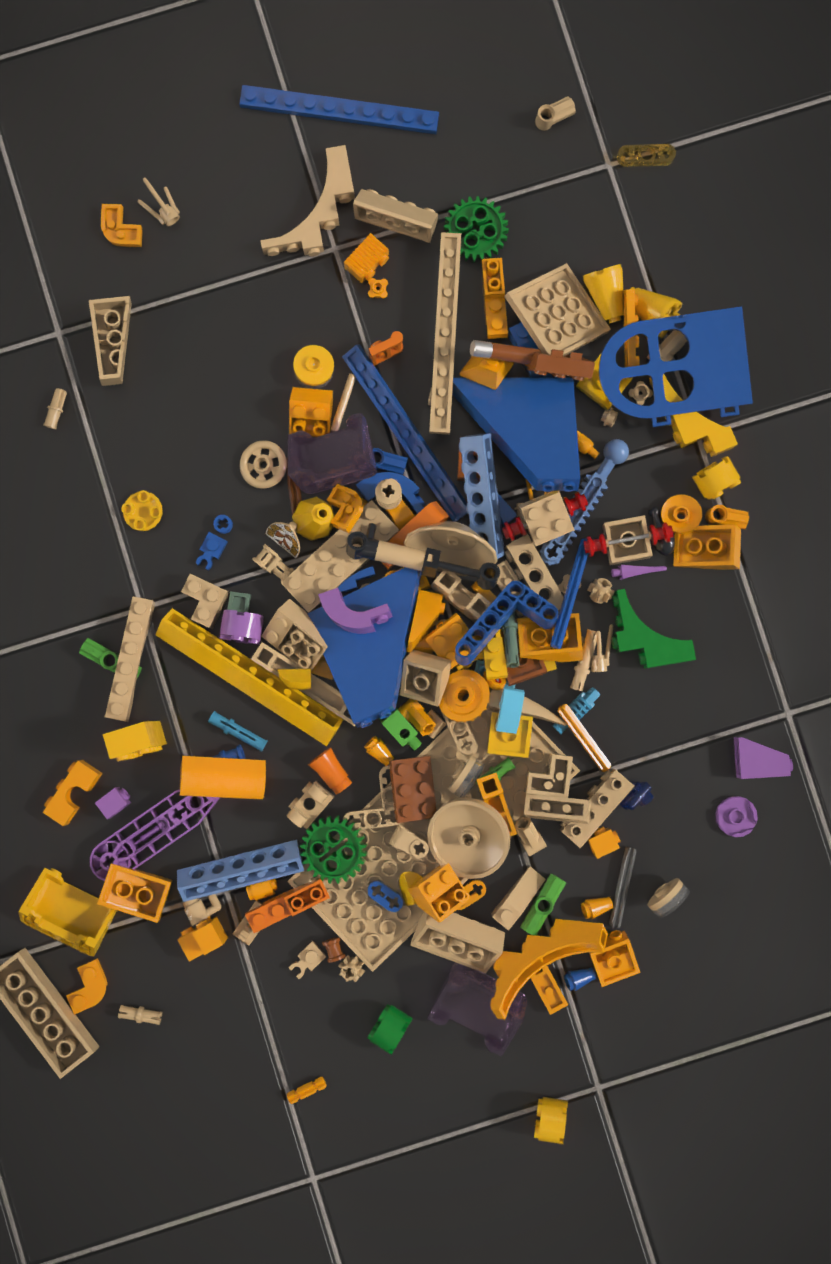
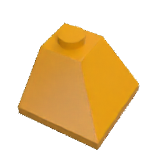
[460,356,514,390]

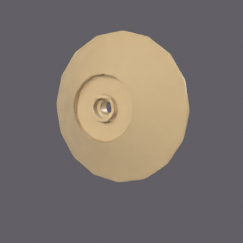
[404,521,497,576]

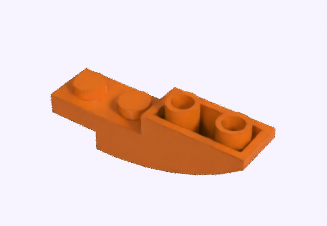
[245,879,330,933]

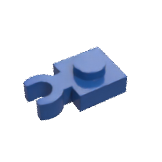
[196,532,228,570]

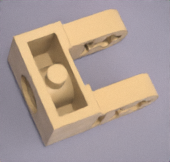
[287,781,335,829]

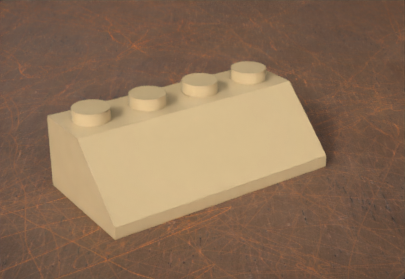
[353,189,438,243]
[410,911,505,973]

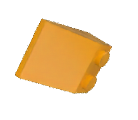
[673,525,741,570]
[517,613,583,662]
[97,863,173,923]

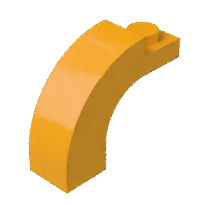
[476,773,517,837]

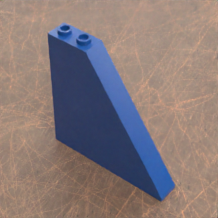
[452,378,580,492]
[307,568,421,728]

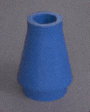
[564,967,596,991]

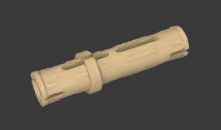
[570,629,597,691]

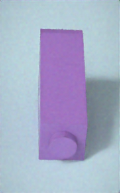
[734,737,793,779]

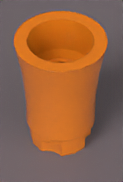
[308,747,352,795]

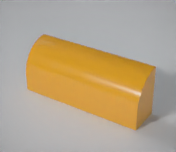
[180,756,266,799]

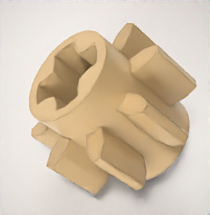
[587,578,615,603]
[338,955,365,982]

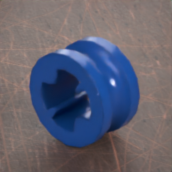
[213,515,233,534]

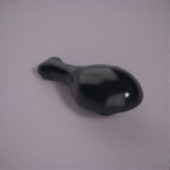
[648,507,675,556]

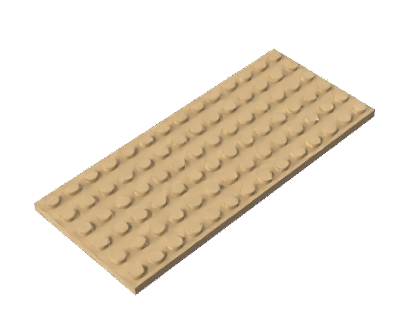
[287,688,580,972]

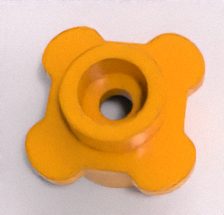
[368,278,388,299]

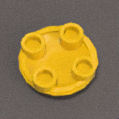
[121,490,163,531]

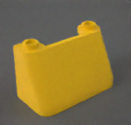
[18,868,117,957]

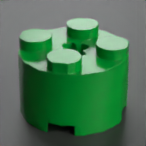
[367,1004,413,1055]

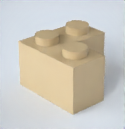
[181,574,230,629]
[524,753,573,798]

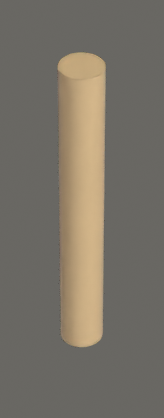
[330,373,356,433]

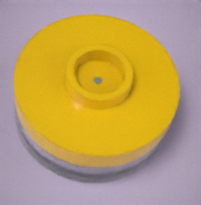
[293,345,334,389]

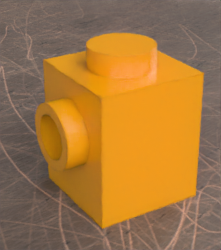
[587,826,620,859]

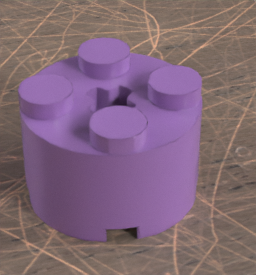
[219,610,264,645]

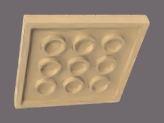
[504,263,611,357]

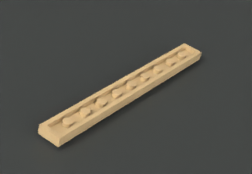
[429,232,461,435]

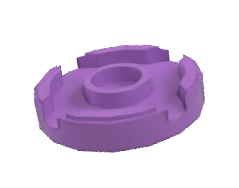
[715,796,758,837]

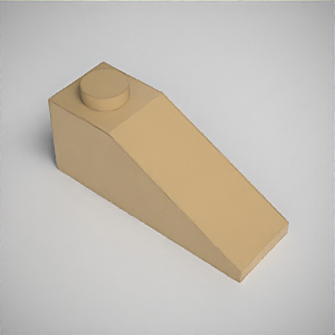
[491,866,546,930]

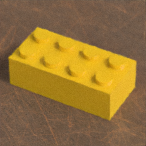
[103,721,167,762]

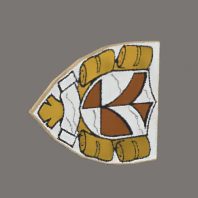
[265,522,300,559]

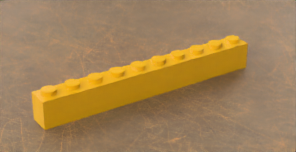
[156,608,344,746]

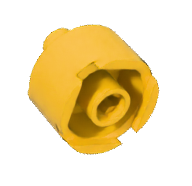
[692,456,741,500]
[534,1097,568,1144]

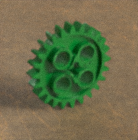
[444,196,509,263]
[300,816,368,884]

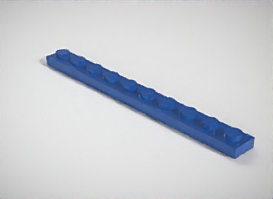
[240,85,439,134]
[342,344,468,522]

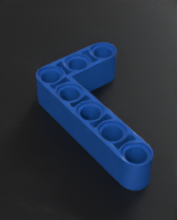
[455,581,558,666]

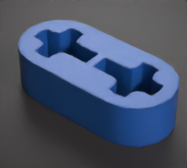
[368,880,403,912]

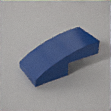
[338,566,376,593]

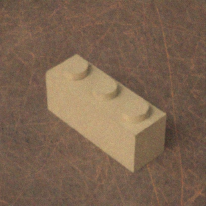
[524,794,591,824]

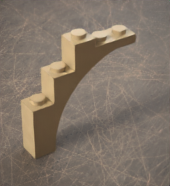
[260,145,355,257]

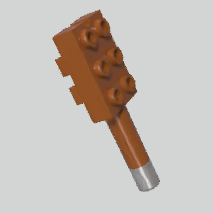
[470,340,595,381]

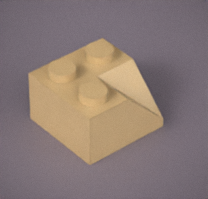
[400,649,451,707]

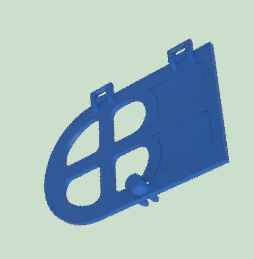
[599,306,753,427]

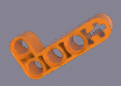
[381,501,450,570]

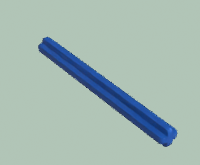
[551,538,589,649]

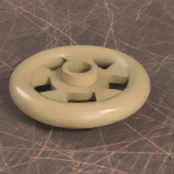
[240,441,287,489]

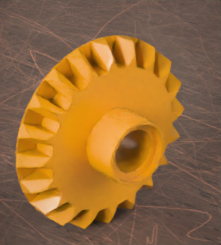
[439,670,491,723]

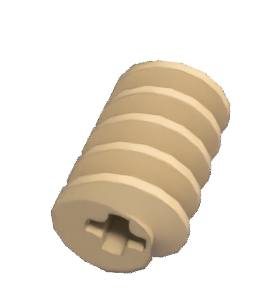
[375,478,402,510]

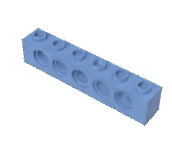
[459,433,505,559]
[177,840,304,902]

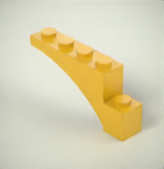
[649,374,738,457]

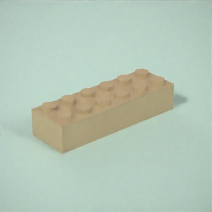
[281,500,399,613]
[0,948,100,1079]

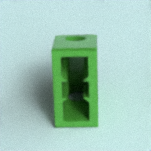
[378,708,422,751]

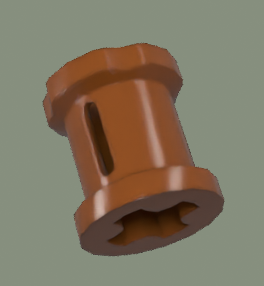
[322,937,346,963]

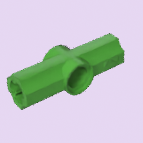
[79,638,142,678]
[520,873,566,935]

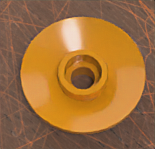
[661,495,702,534]

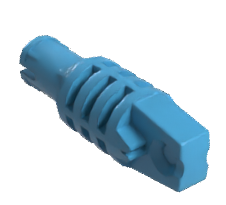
[552,687,601,734]

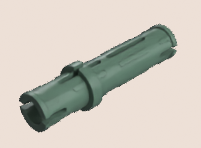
[501,607,520,668]

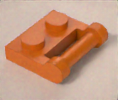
[368,331,403,366]

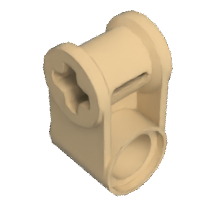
[389,825,430,858]

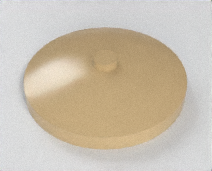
[427,798,510,879]

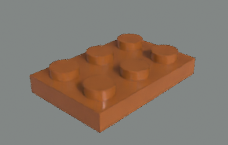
[493,616,547,686]
[389,756,437,823]

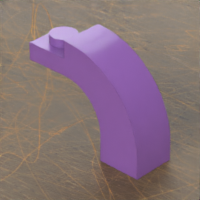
[318,588,393,634]

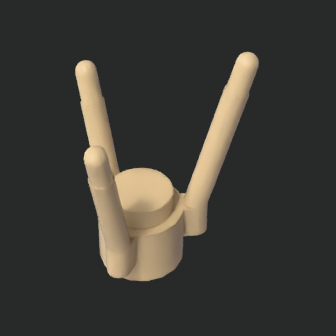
[138,178,180,226]
[581,624,613,672]

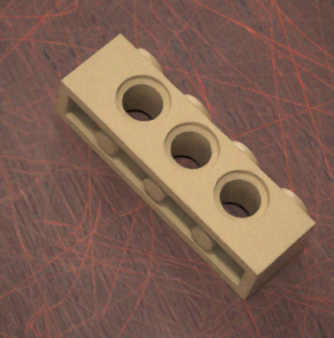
[504,534,564,616]

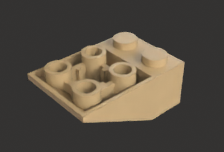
[261,599,328,671]

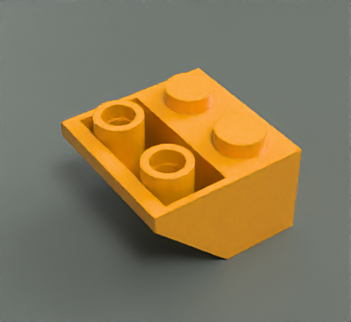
[289,387,333,438]
[408,863,471,923]

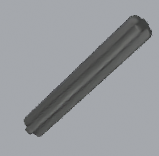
[609,847,636,928]

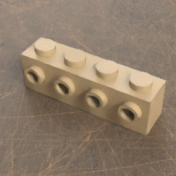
[560,769,634,848]

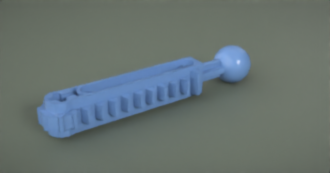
[539,439,629,566]

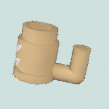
[182,894,222,926]

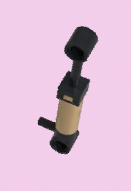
[346,523,500,590]

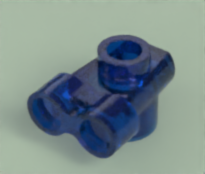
[620,782,654,810]

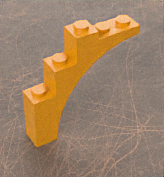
[490,919,608,1020]

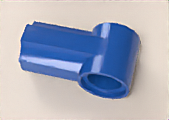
[367,448,408,475]

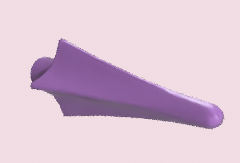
[611,564,667,580]

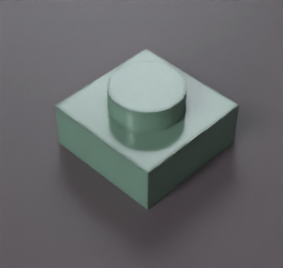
[227,591,251,613]

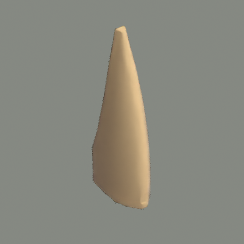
[486,688,566,726]

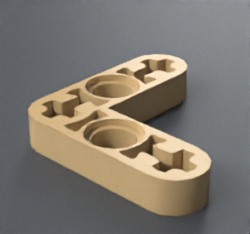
[343,765,399,830]

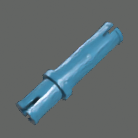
[208,711,268,752]

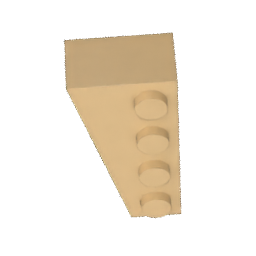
[89,296,132,386]

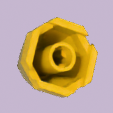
[292,497,335,541]

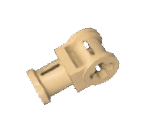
[252,544,294,582]

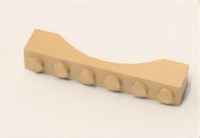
[105,596,155,722]
[251,642,355,726]

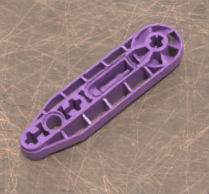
[90,790,221,881]

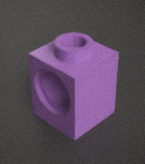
[95,787,131,819]

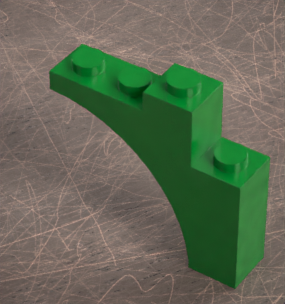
[611,589,696,669]

